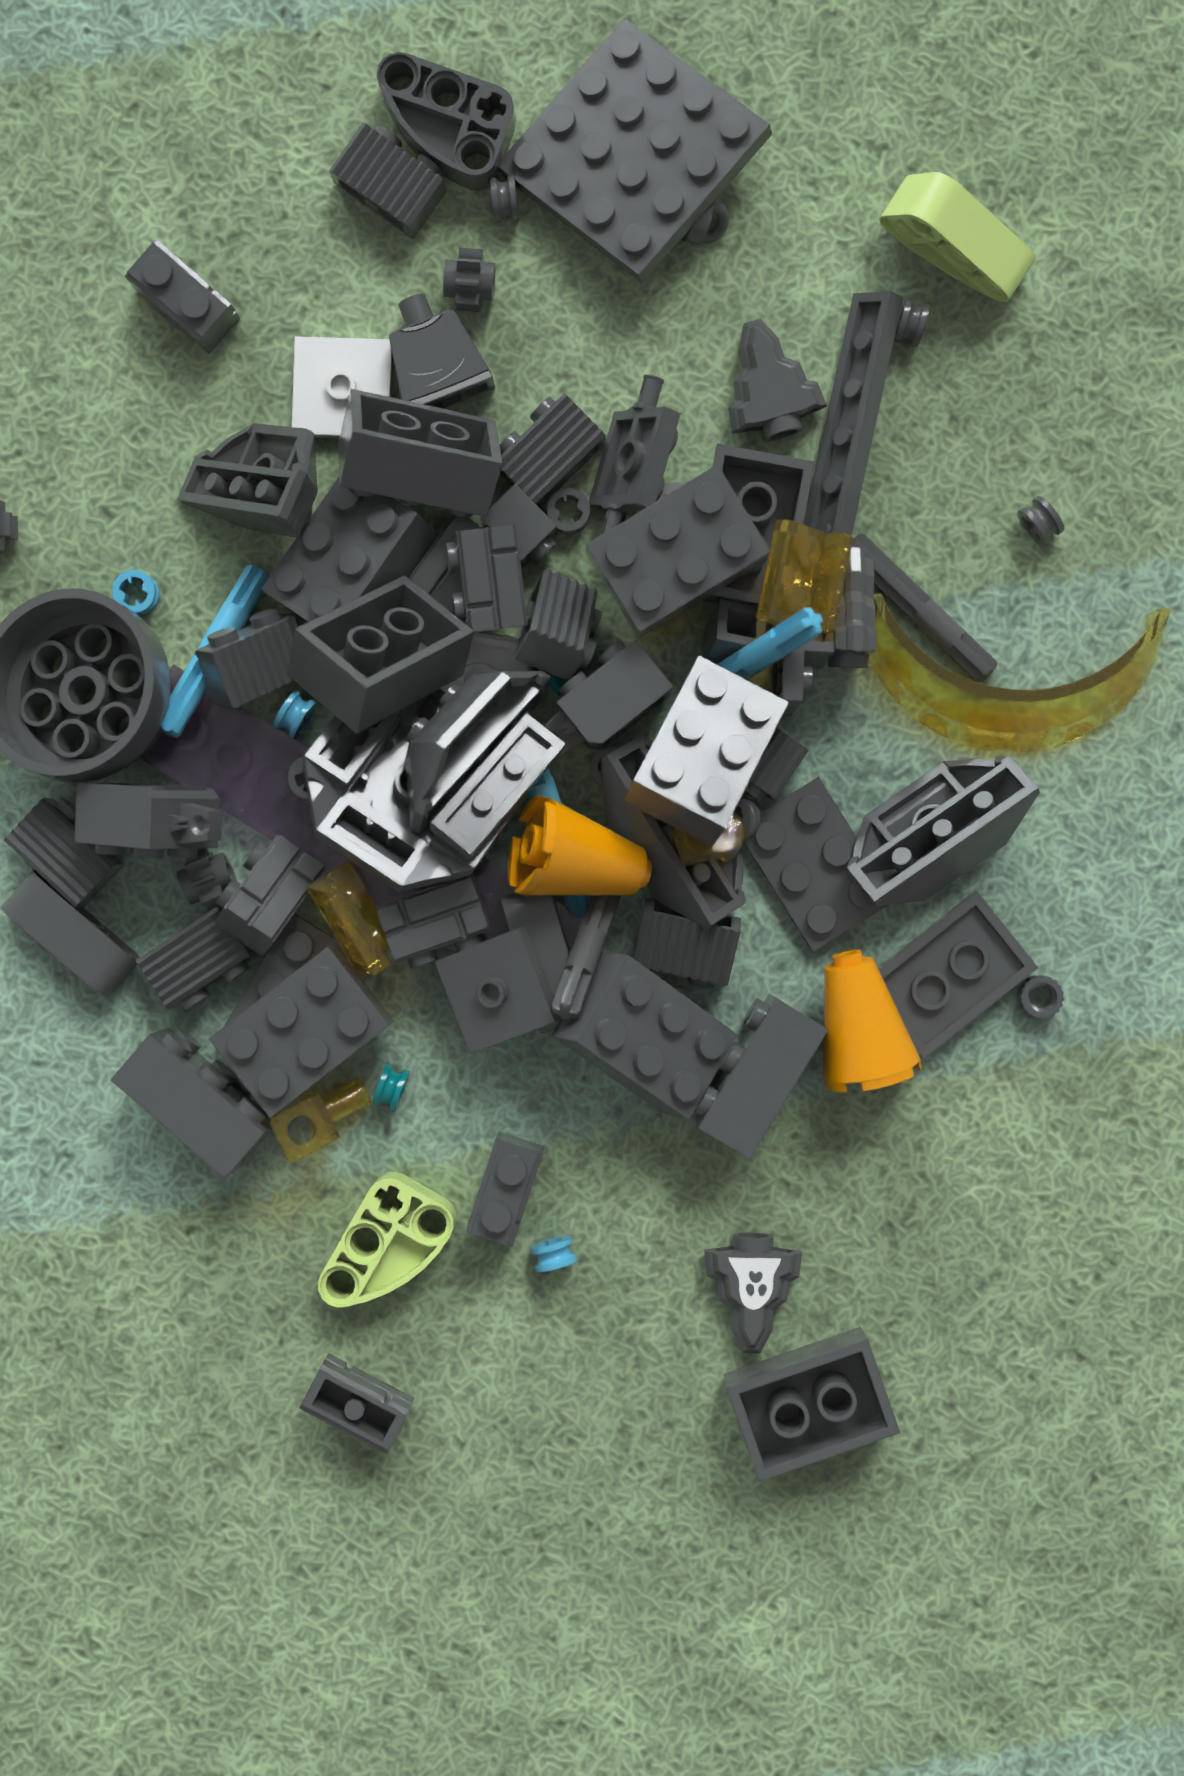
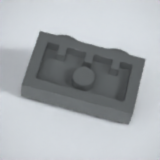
[772,635,835,716]

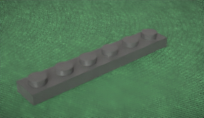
[794,291,903,585]

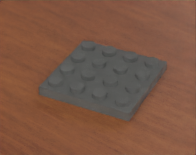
[499,18,772,283]

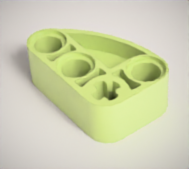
[879,172,1036,302]
[318,1172,457,1308]

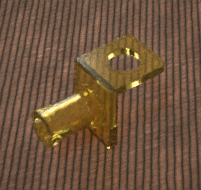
[269,1078,372,1162]

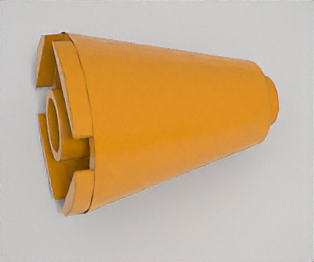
[508,795,652,896]
[823,950,922,1092]

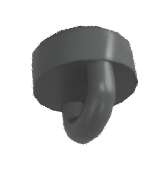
[681,201,730,245]

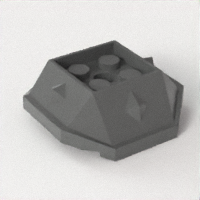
[303,689,528,892]

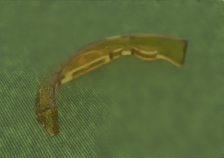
[869,594,1171,753]

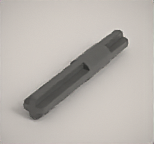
[849,533,998,683]
[551,896,621,1021]

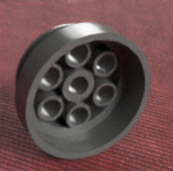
[0,588,172,783]

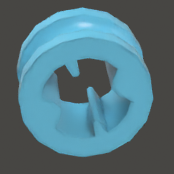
[112,570,160,616]
[273,690,317,740]
[530,1235,578,1273]

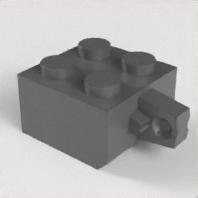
[544,640,673,758]
[74,782,222,858]

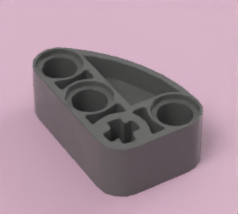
[377,52,516,191]

